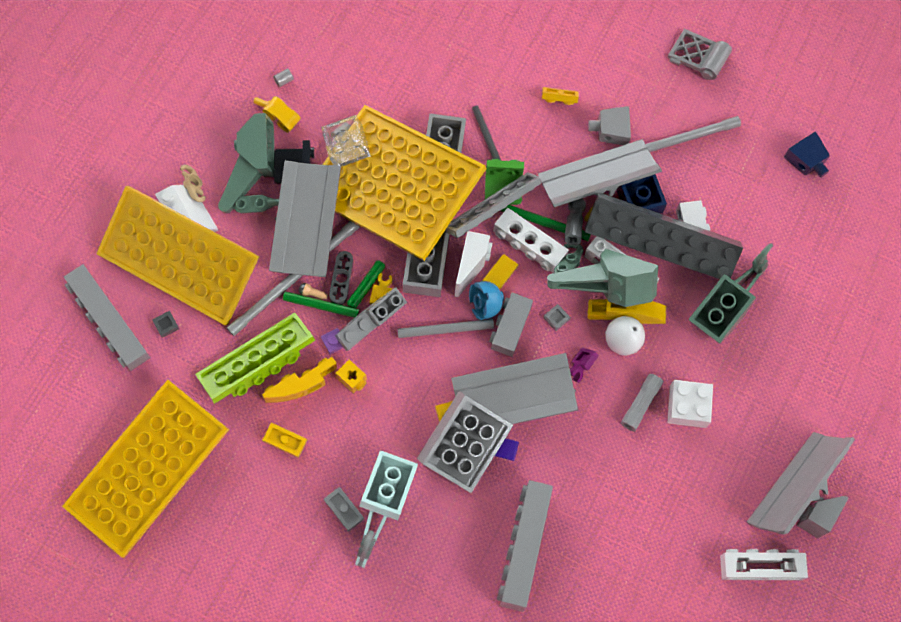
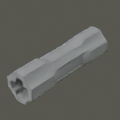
[621,373,664,432]

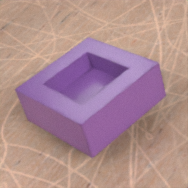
[321,328,344,355]

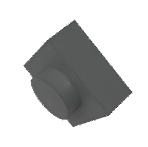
[152,311,179,338]

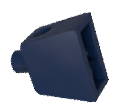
[784,132,830,178]

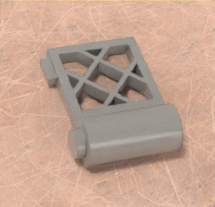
[668,29,732,80]

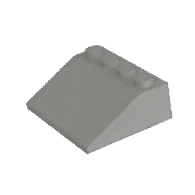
[417,391,513,493]

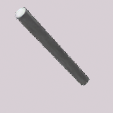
[472,105,501,160]

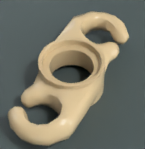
[180,164,206,202]

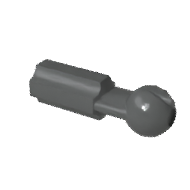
[565,198,586,245]

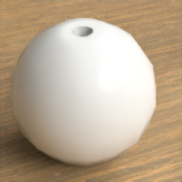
[605,316,645,356]

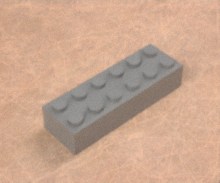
[497,480,553,612]

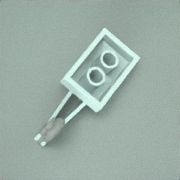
[355,450,418,568]

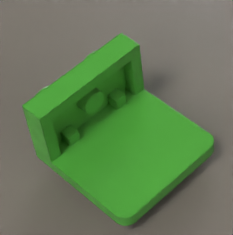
[485,159,524,205]

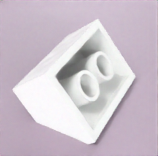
[155,185,218,232]

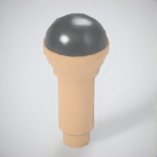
[299,283,328,300]

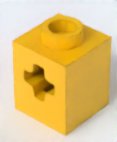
[336,359,367,394]

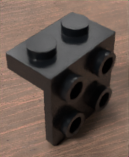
[274,140,315,184]

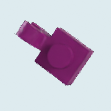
[570,347,598,383]

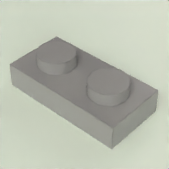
[324,487,364,532]

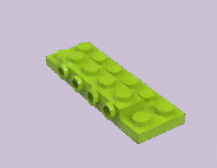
[195,313,315,404]

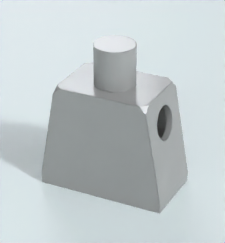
[588,106,631,145]

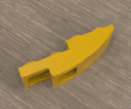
[588,299,666,324]
[262,357,337,403]

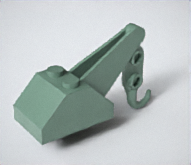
[218,113,279,220]
[688,243,773,344]
[547,244,658,307]

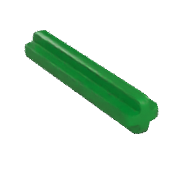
[347,260,385,308]

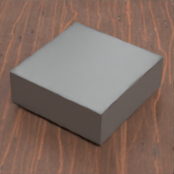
[543,304,571,331]

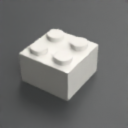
[667,380,713,428]

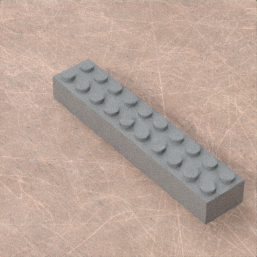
[403,114,466,297]

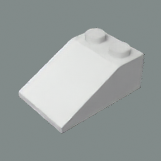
[454,231,493,297]

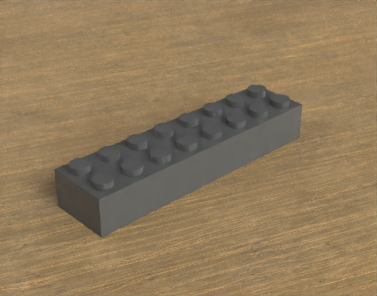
[585,192,743,279]

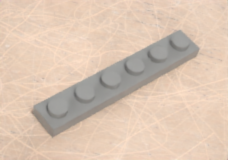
[445,172,541,238]

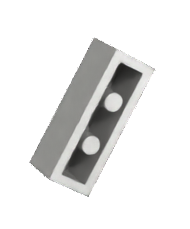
[489,293,533,357]

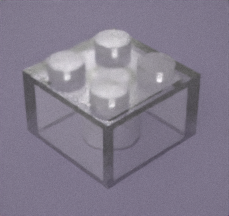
[321,115,371,167]

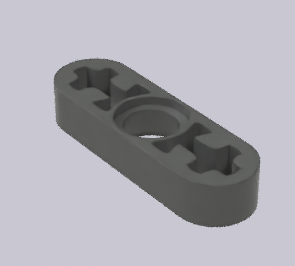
[329,251,354,305]

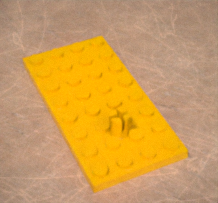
[96,186,259,325]
[62,379,230,558]

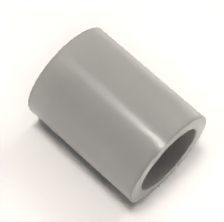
[273,68,294,87]

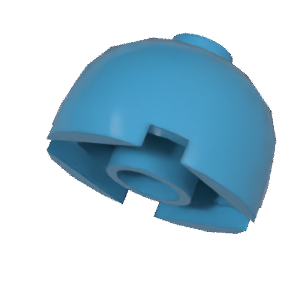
[469,281,504,320]

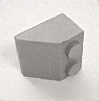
[797,496,849,538]

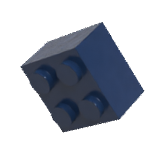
[616,174,667,214]

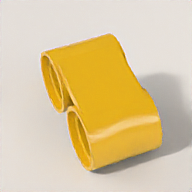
[253,96,301,133]

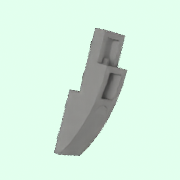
[335,287,407,351]

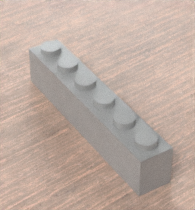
[64,264,150,371]

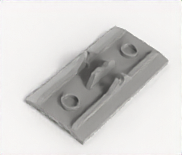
[538,139,662,207]
[269,160,341,277]
[451,353,578,424]
[747,432,855,534]

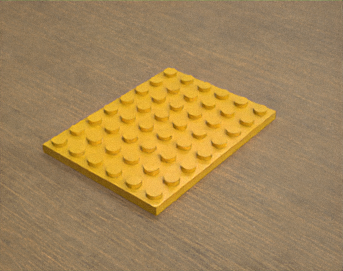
[322,105,487,261]

